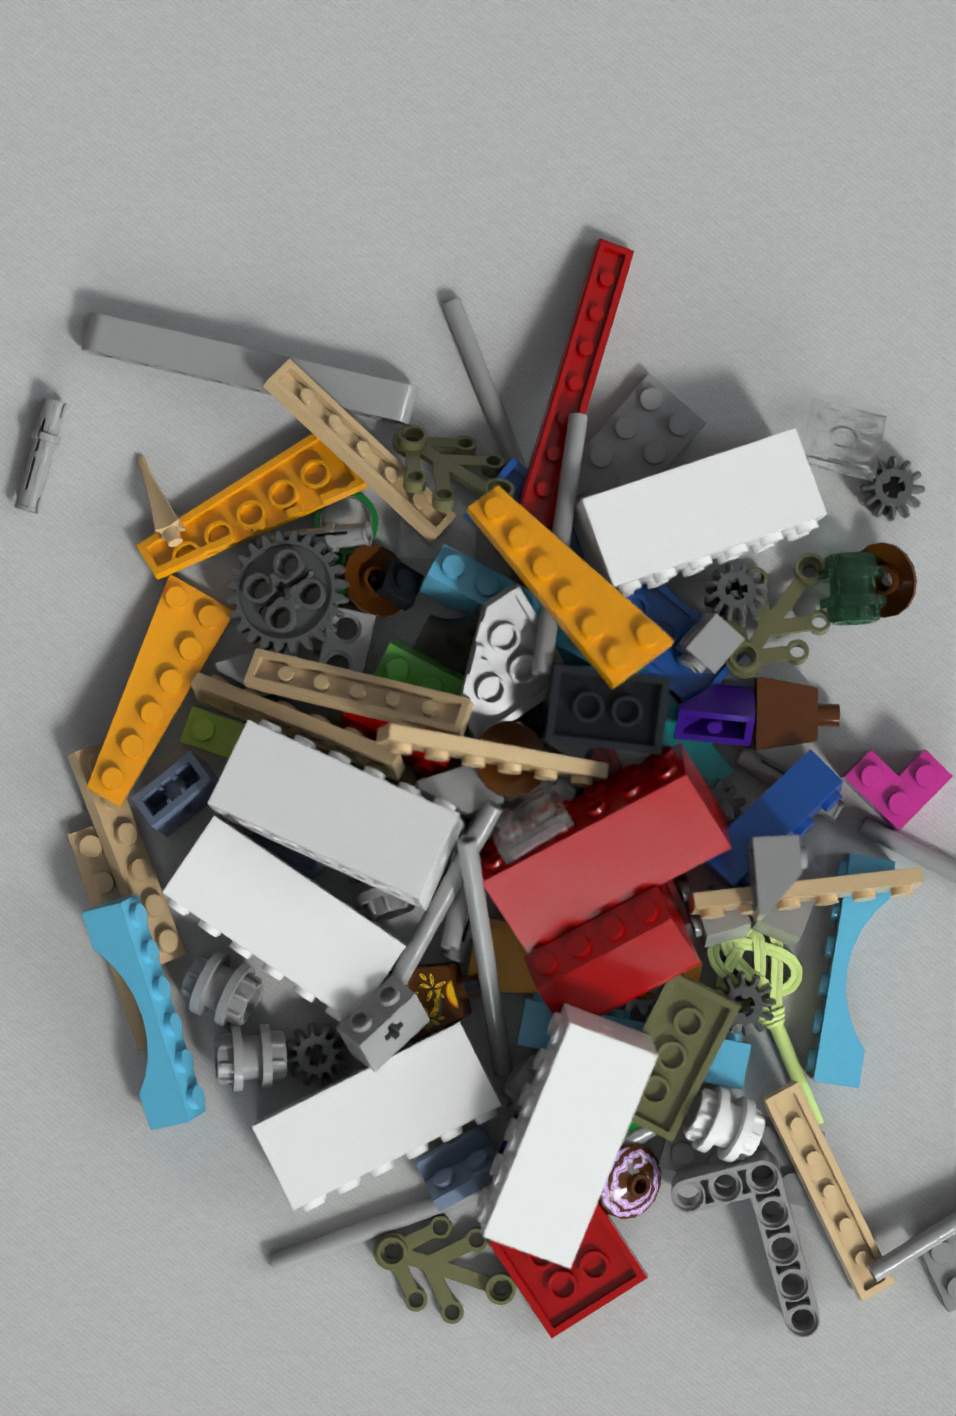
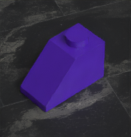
[674,684,755,746]

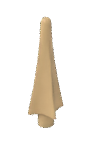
[137,456,186,547]

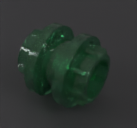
[818,552,887,626]

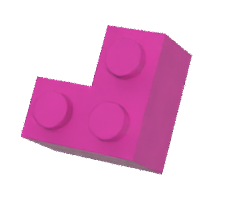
[840,749,953,831]

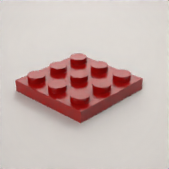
[489,1200,648,1339]

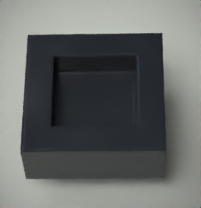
[374,557,424,611]

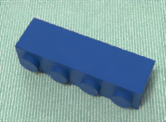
[702,749,843,889]

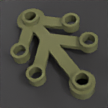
[392,424,515,512]
[725,553,831,679]
[373,1215,516,1324]

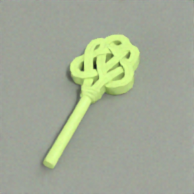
[706,918,824,1124]

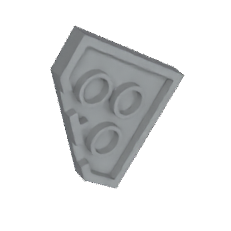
[459,583,564,740]

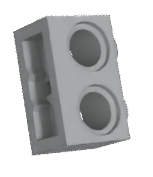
[312,607,377,673]
[674,613,745,674]

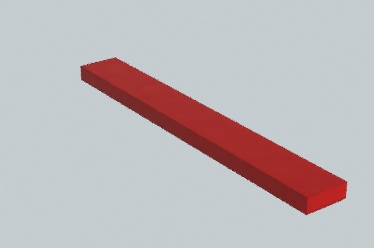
[518,238,634,531]

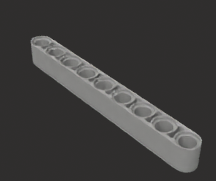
[81,312,418,425]

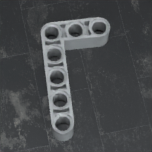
[671,1150,820,1338]

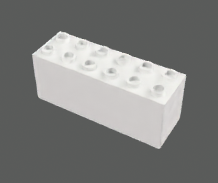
[572,428,827,597]
[207,719,466,911]
[162,816,407,1022]
[476,1003,658,1268]
[252,1019,502,1212]

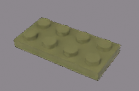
[631,974,742,1142]

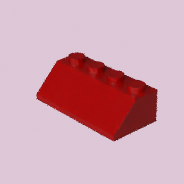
[523,886,701,1016]

